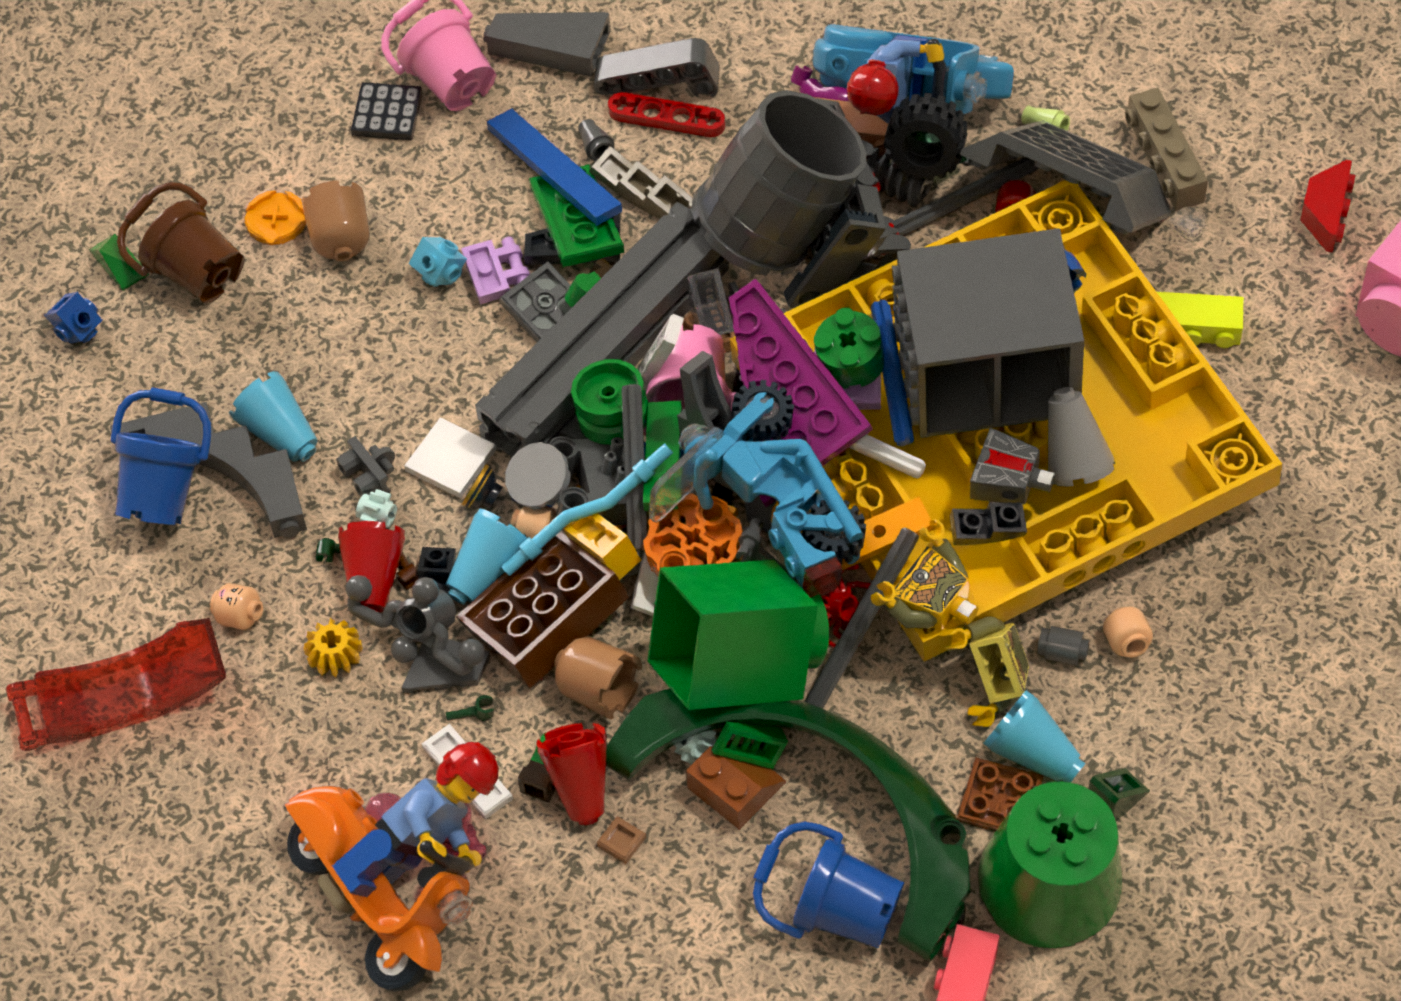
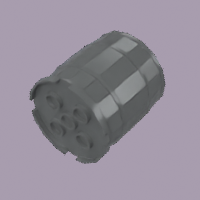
[691,90,867,276]

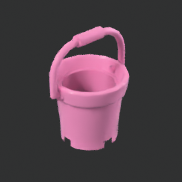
[381,0,496,111]
[643,324,736,444]

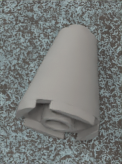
[1048,387,1115,487]

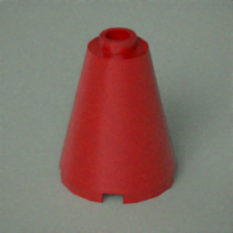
[338,521,405,613]
[536,723,607,825]

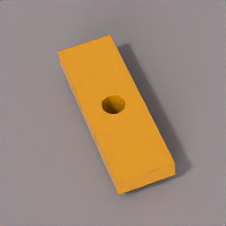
[838,497,934,571]

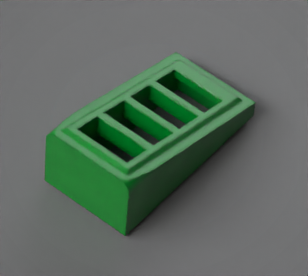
[711,722,789,769]

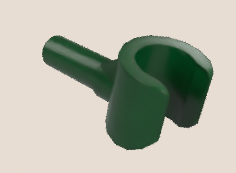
[316,538,341,562]
[446,695,494,721]

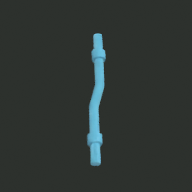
[501,443,673,576]

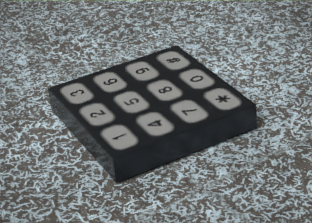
[351,82,423,141]

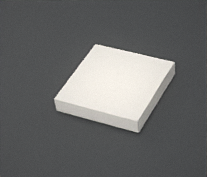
[404,418,496,498]

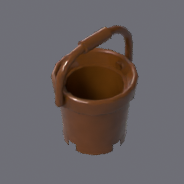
[117,182,245,303]

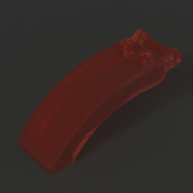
[5,618,226,751]

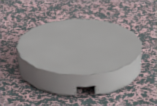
[505,442,570,510]

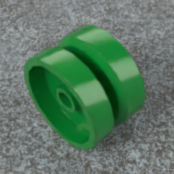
[571,359,648,445]

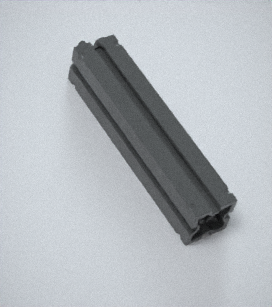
[475,202,729,458]

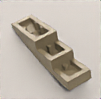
[589,146,693,219]

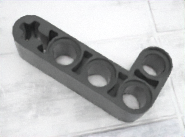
[594,38,720,97]

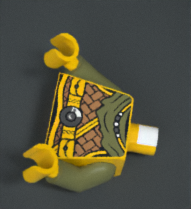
[870,519,979,630]

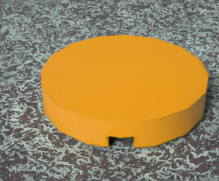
[244,190,306,245]

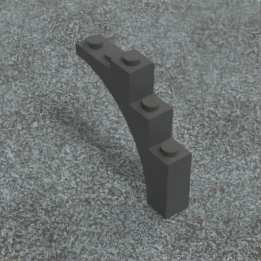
[677,351,776,533]

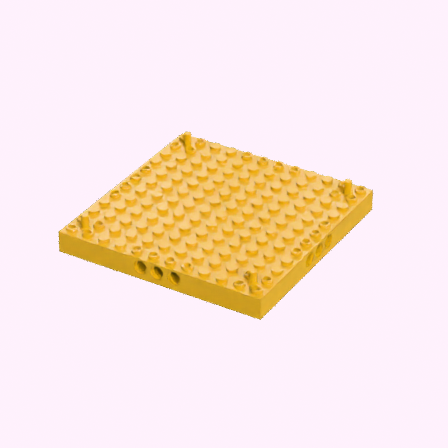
[730,180,1282,662]

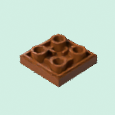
[957,757,1044,832]

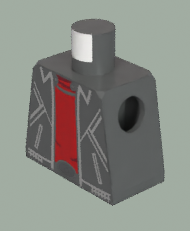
[970,428,1055,505]

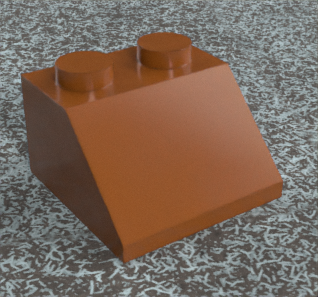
[686,740,786,830]

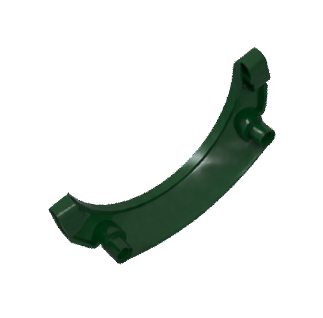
[606,688,971,961]

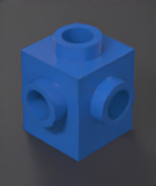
[44,292,103,343]

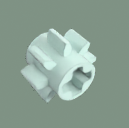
[356,489,397,528]
[675,730,717,764]

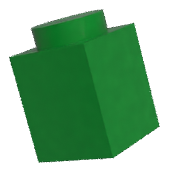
[647,560,829,710]

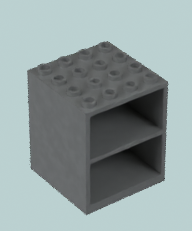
[892,228,1084,438]

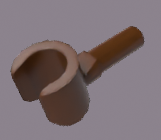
[396,550,418,590]

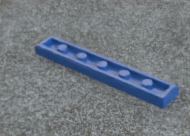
[487,108,622,225]

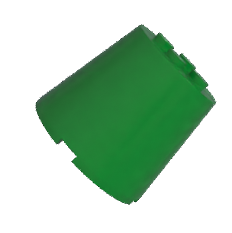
[978,782,1122,948]

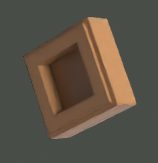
[597,816,646,864]

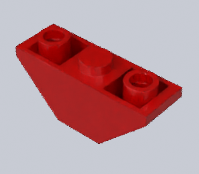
[1300,160,1356,253]

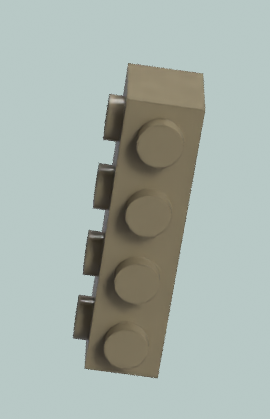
[1125,88,1208,211]

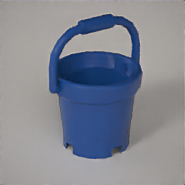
[111,387,211,525]
[753,821,904,948]

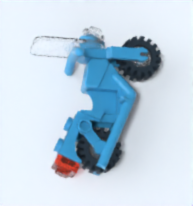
[649,380,866,598]

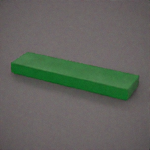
[643,401,682,511]

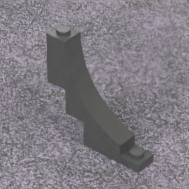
[110,402,307,538]

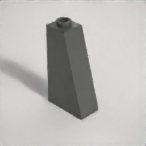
[483,12,611,77]

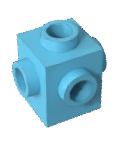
[408,237,467,287]

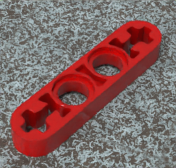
[608,92,725,137]

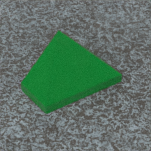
[89,234,149,291]

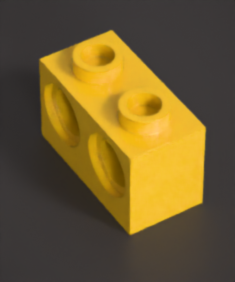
[563,513,641,580]

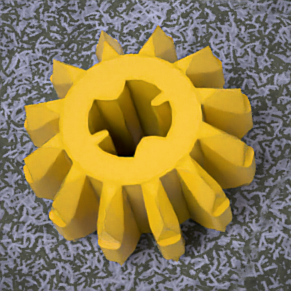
[303,617,363,678]

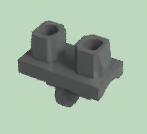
[336,436,395,497]

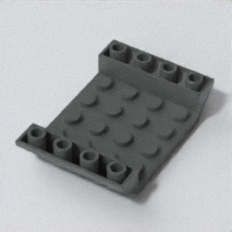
[960,120,1171,234]

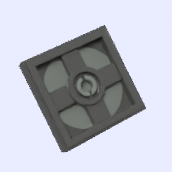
[499,261,571,342]

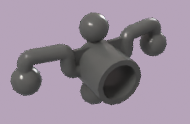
[345,575,485,676]

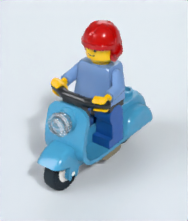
[812,24,1014,132]

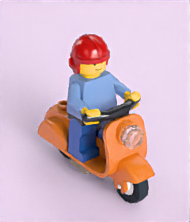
[285,742,499,992]

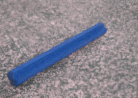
[871,300,914,447]

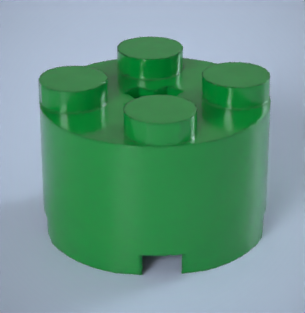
[813,308,885,389]

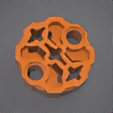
[643,493,743,577]

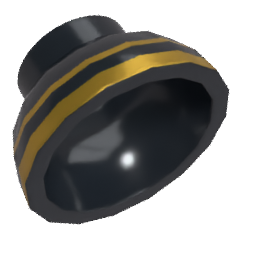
[461,464,503,509]

